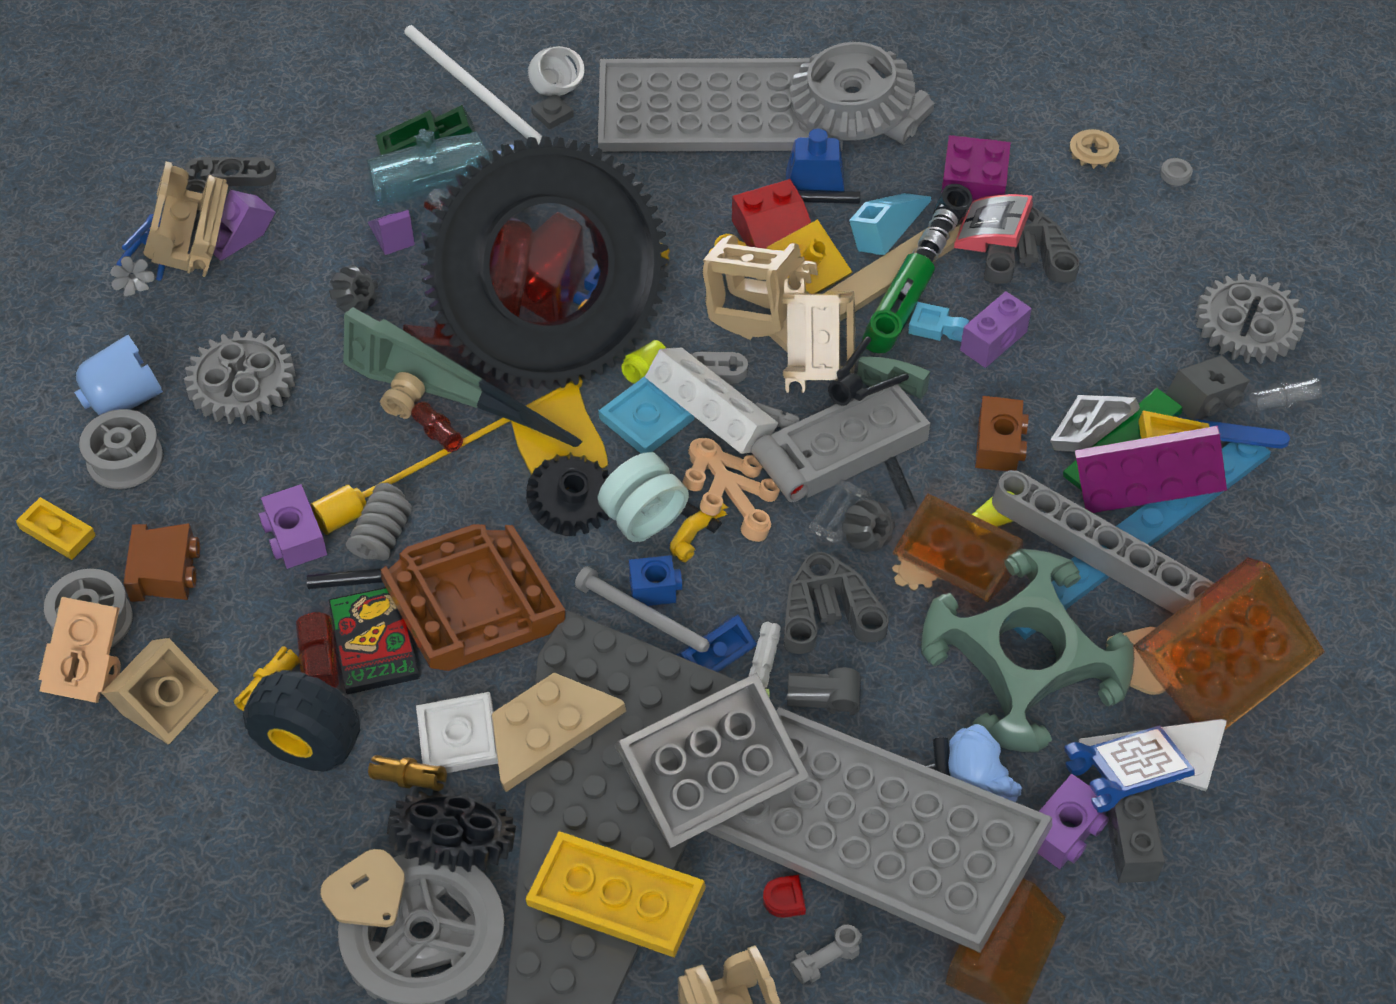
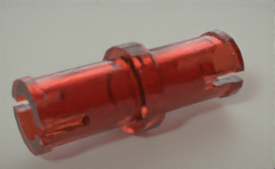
[411,401,463,452]

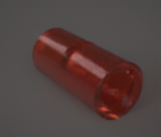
[296,612,339,688]

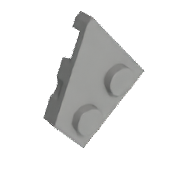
[1050,395,1140,452]

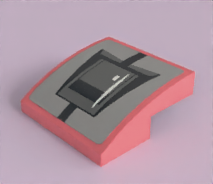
[954,194,1033,253]

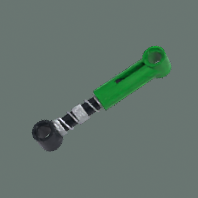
[862,184,973,354]

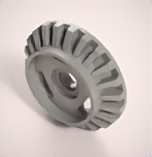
[790,42,915,140]
[338,854,505,1004]

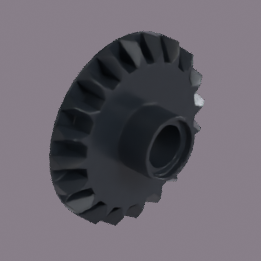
[526,453,610,536]

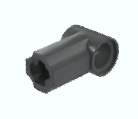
[787,667,861,715]

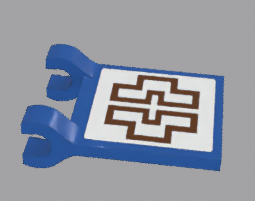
[1064,725,1195,813]

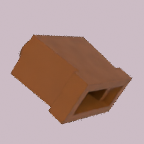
[123,523,200,602]

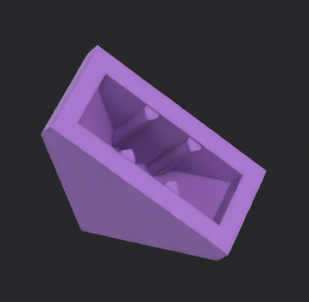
[368,210,415,255]

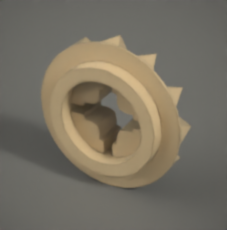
[1069,129,1119,169]

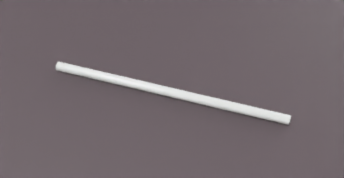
[404,25,542,144]

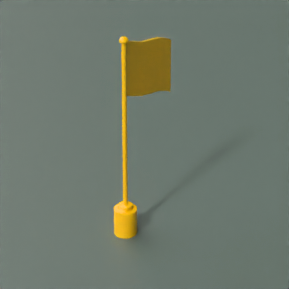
[310,377,608,535]

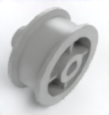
[79,409,163,489]
[44,569,133,647]

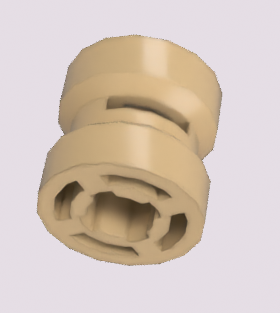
[380,372,425,419]

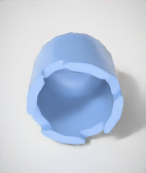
[74,335,163,415]

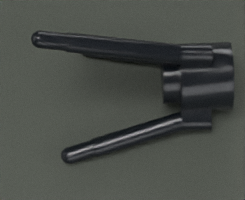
[828,337,909,406]

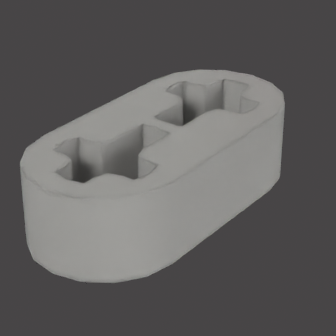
[691,352,748,384]

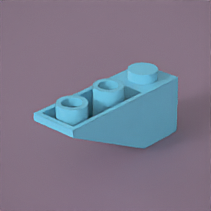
[849,193,931,255]

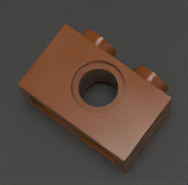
[975,396,1029,471]

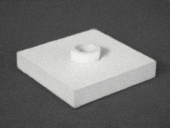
[416,692,498,773]

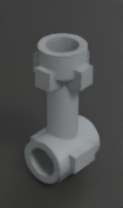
[790,925,862,984]

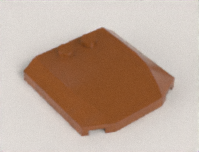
[381,524,565,671]

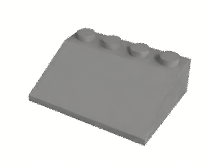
[614,673,809,848]

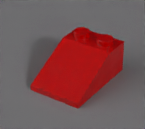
[732,179,811,249]

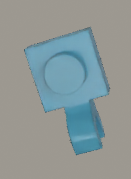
[908,302,969,342]

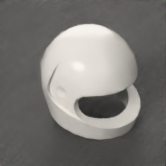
[528,46,584,96]

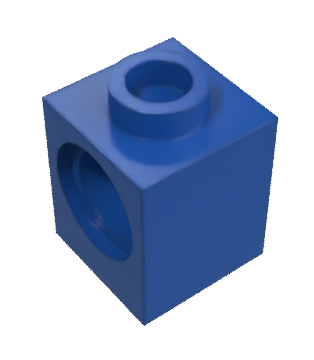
[629,555,682,606]

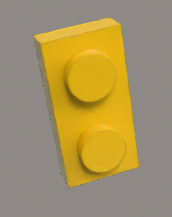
[16,497,96,560]

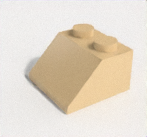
[102,638,219,744]

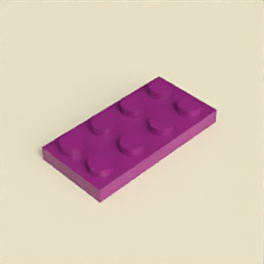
[1075,426,1227,513]

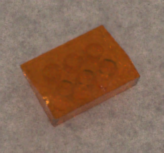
[1133,557,1325,730]

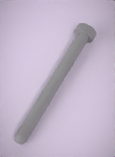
[575,566,710,652]

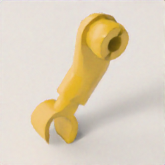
[670,503,729,562]

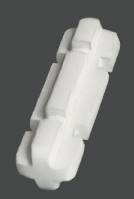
[749,622,781,688]

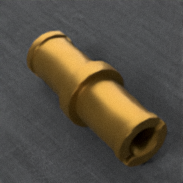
[368,755,447,791]

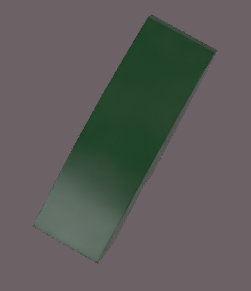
[375,105,478,160]

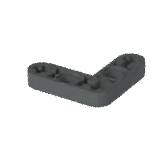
[185,157,277,230]

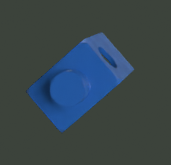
[786,128,845,191]

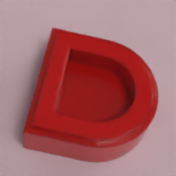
[763,875,806,918]

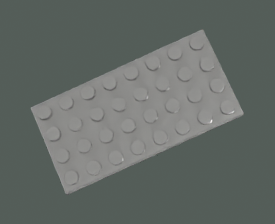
[598,58,843,152]
[705,707,1053,952]

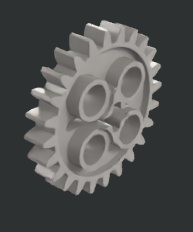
[1195,274,1305,364]
[184,331,296,424]

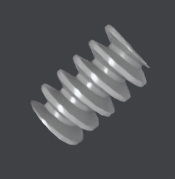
[346,483,413,561]

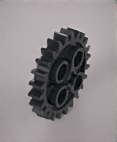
[386,790,516,872]

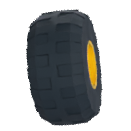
[243,670,361,772]

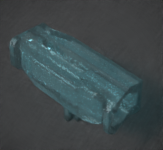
[367,129,489,208]

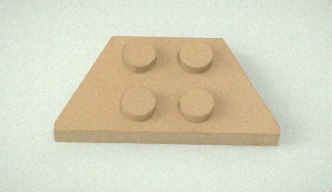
[492,673,626,792]

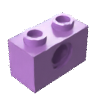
[960,291,1032,368]
[258,484,327,569]
[1037,774,1109,869]

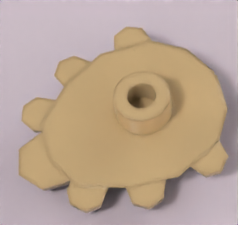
[892,545,946,591]

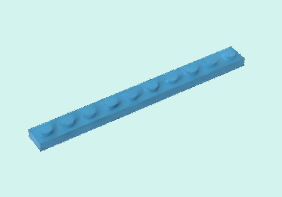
[1013,442,1271,640]

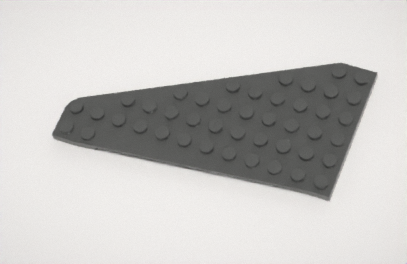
[506,610,739,1004]

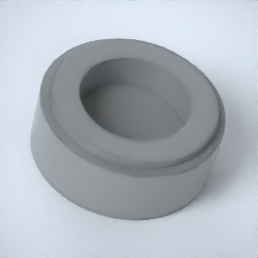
[1160,158,1193,186]

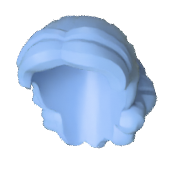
[948,724,1022,802]

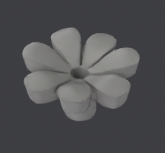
[110,256,154,296]

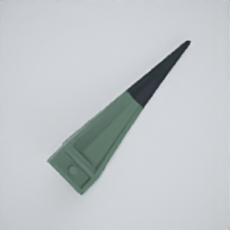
[343,307,583,447]

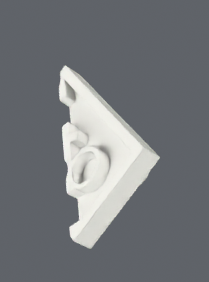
[1079,719,1227,791]

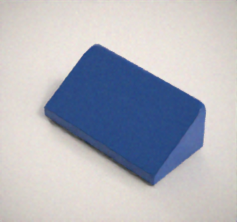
[676,615,757,672]

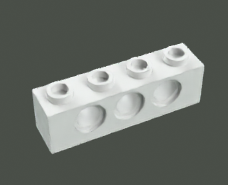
[645,348,778,454]

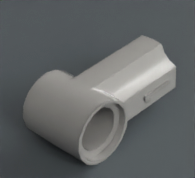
[883,90,934,145]

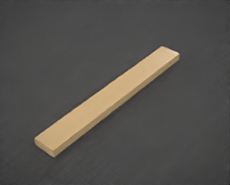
[769,222,963,353]

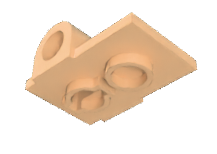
[39,597,121,703]

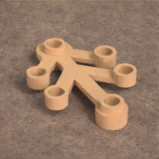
[683,438,780,542]

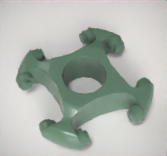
[921,549,1135,753]

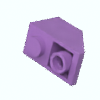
[213,190,276,261]

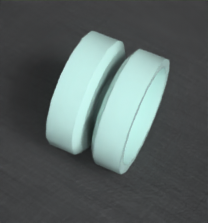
[597,452,689,542]

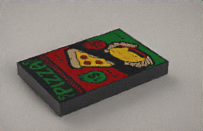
[328,587,420,695]

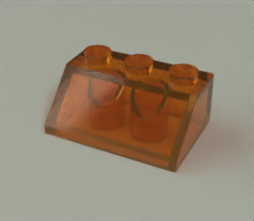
[893,493,1023,602]
[945,878,1066,1004]

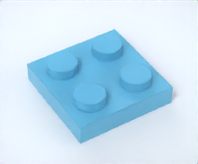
[598,376,694,454]

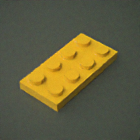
[525,831,706,958]

